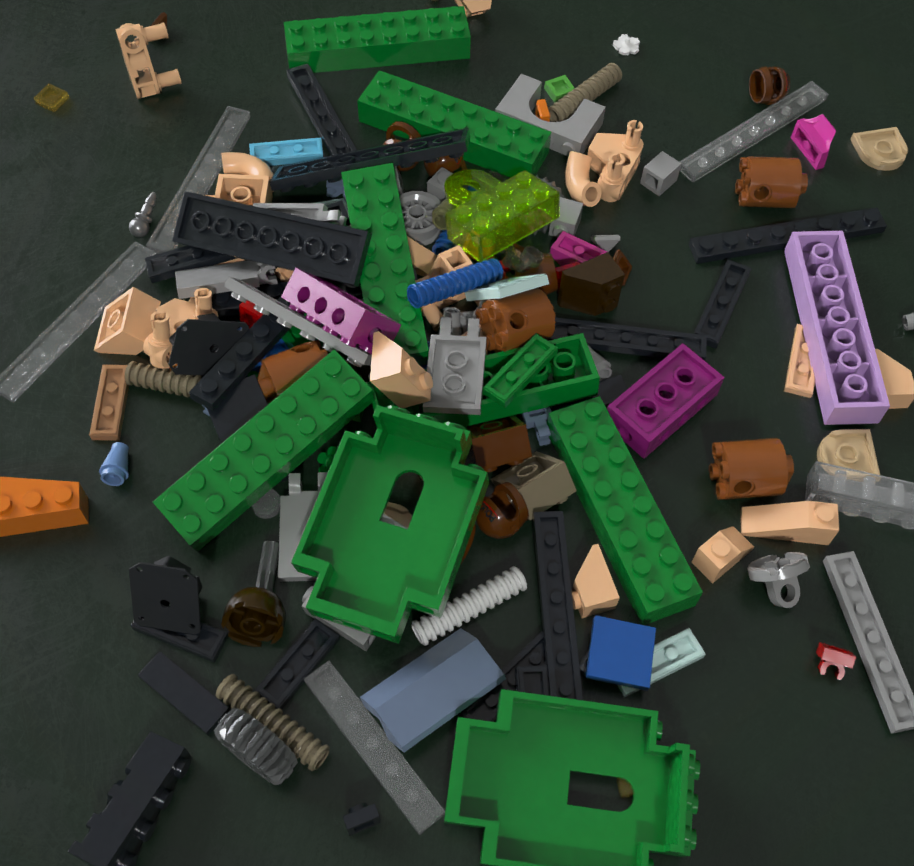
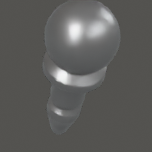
[129,192,156,237]

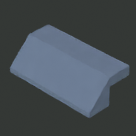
[360,628,506,752]

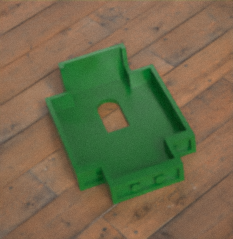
[291,405,489,644]
[444,689,700,866]

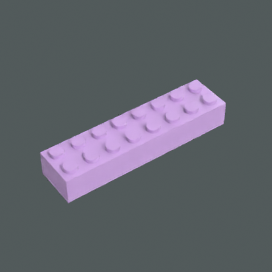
[784,231,890,425]

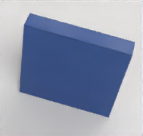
[585,615,656,691]

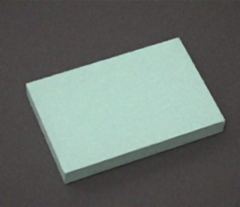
[465,274,549,301]

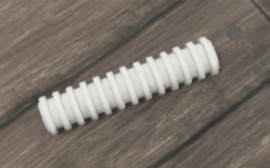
[412,566,527,646]

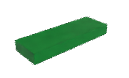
[483,334,558,408]

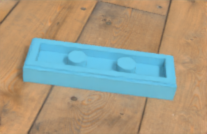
[249,138,323,166]

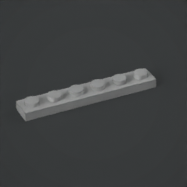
[224,277,372,368]
[823,551,914,734]

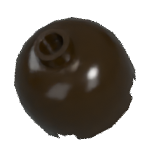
[221,587,286,647]

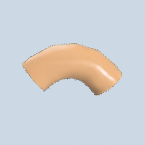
[565,151,602,207]
[221,152,274,192]

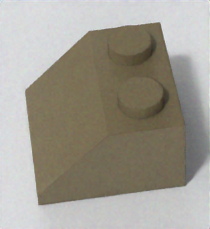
[491,451,577,520]

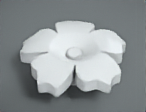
[613,34,640,55]

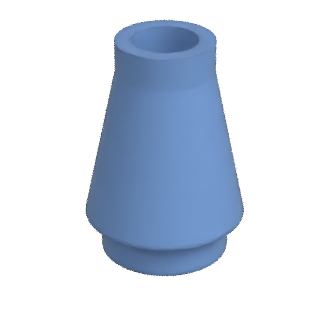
[99,442,129,486]

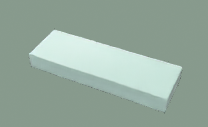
[618,628,706,697]

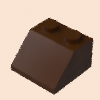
[465,415,532,472]

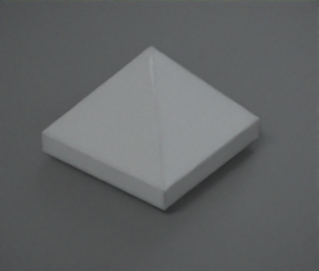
[591,235,620,252]

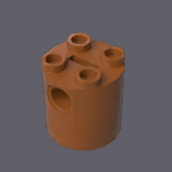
[735,157,808,208]
[475,288,555,353]
[257,340,328,403]
[709,438,794,500]

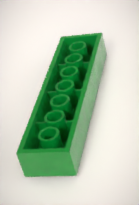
[284,6,471,73]
[357,70,552,179]
[341,163,429,366]
[367,333,600,427]
[153,349,375,552]
[547,396,703,625]

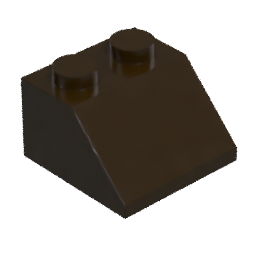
[557,252,625,316]

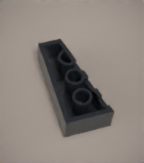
[68,731,191,866]

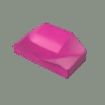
[791,114,836,170]
[550,231,607,266]

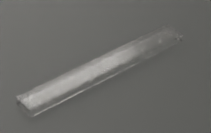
[679,81,828,182]
[146,106,250,254]
[0,241,156,403]

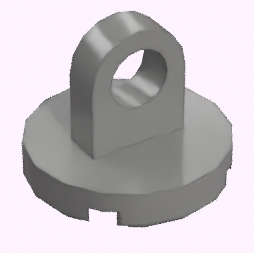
[747,552,810,608]

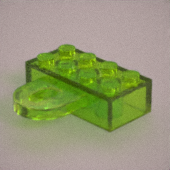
[444,169,560,262]

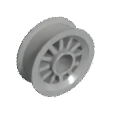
[399,191,442,246]

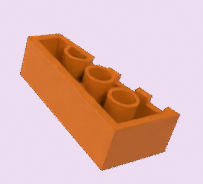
[0,477,89,537]

